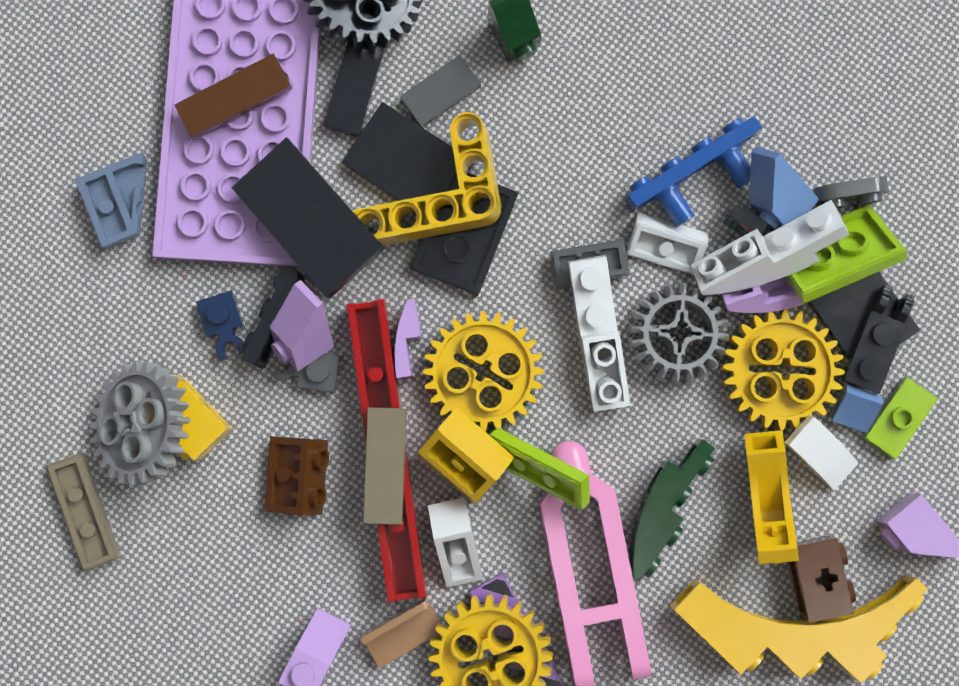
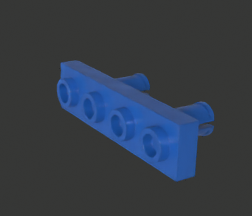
[625,116,762,228]

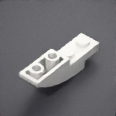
[691,200,849,295]
[568,255,631,412]

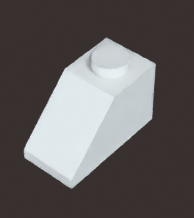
[428,497,483,588]

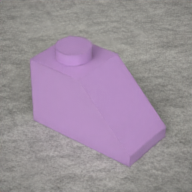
[270,280,334,372]
[876,493,959,558]
[278,607,351,686]

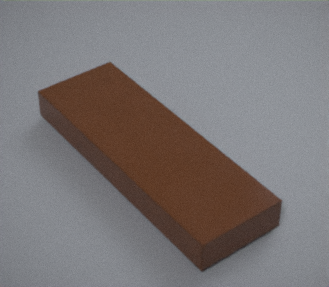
[174,53,293,140]

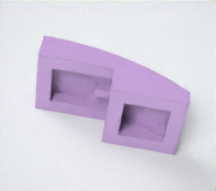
[720,277,804,313]
[395,299,422,380]

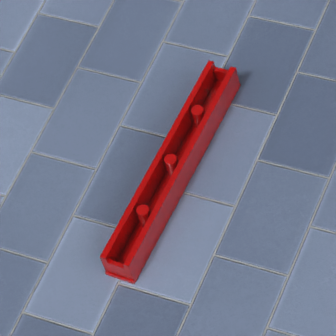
[347,299,427,603]

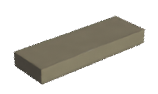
[363,407,407,525]
[45,453,122,572]

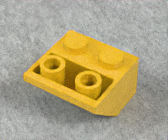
[416,407,515,504]

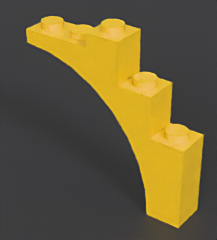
[669,575,928,683]

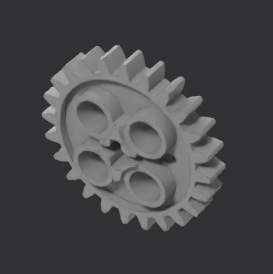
[89,361,191,486]

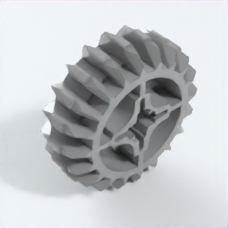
[627,283,729,384]

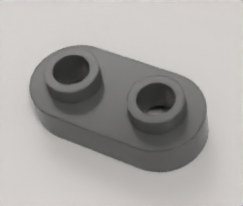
[813,176,889,209]

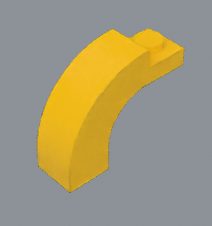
[744,430,799,564]

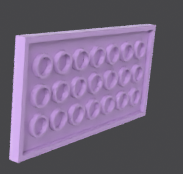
[152,0,321,268]

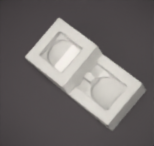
[784,415,858,491]

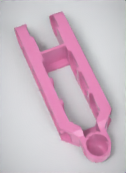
[539,441,651,686]

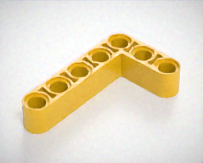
[353,112,501,246]

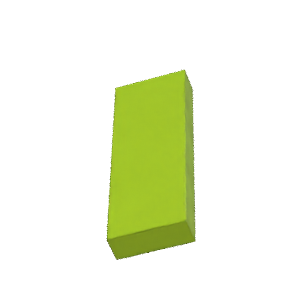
[489,427,590,510]

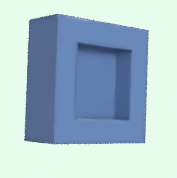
[832,384,883,433]

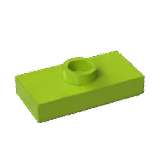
[862,377,938,459]

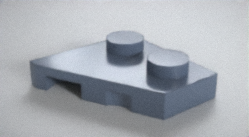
[75,152,147,249]

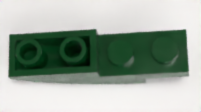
[629,439,715,581]

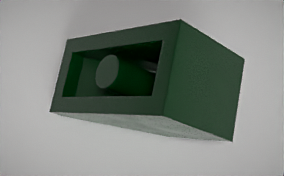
[488,0,542,62]

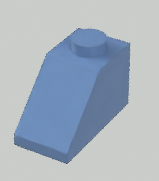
[749,146,819,231]

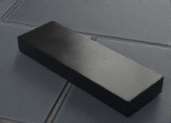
[324,39,385,137]

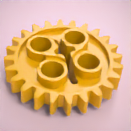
[720,309,845,431]
[423,311,544,432]
[428,593,553,686]

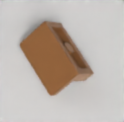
[358,596,442,669]

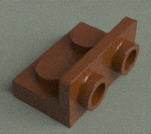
[264,436,329,515]

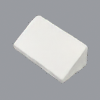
[626,213,708,275]

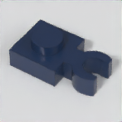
[196,290,245,360]

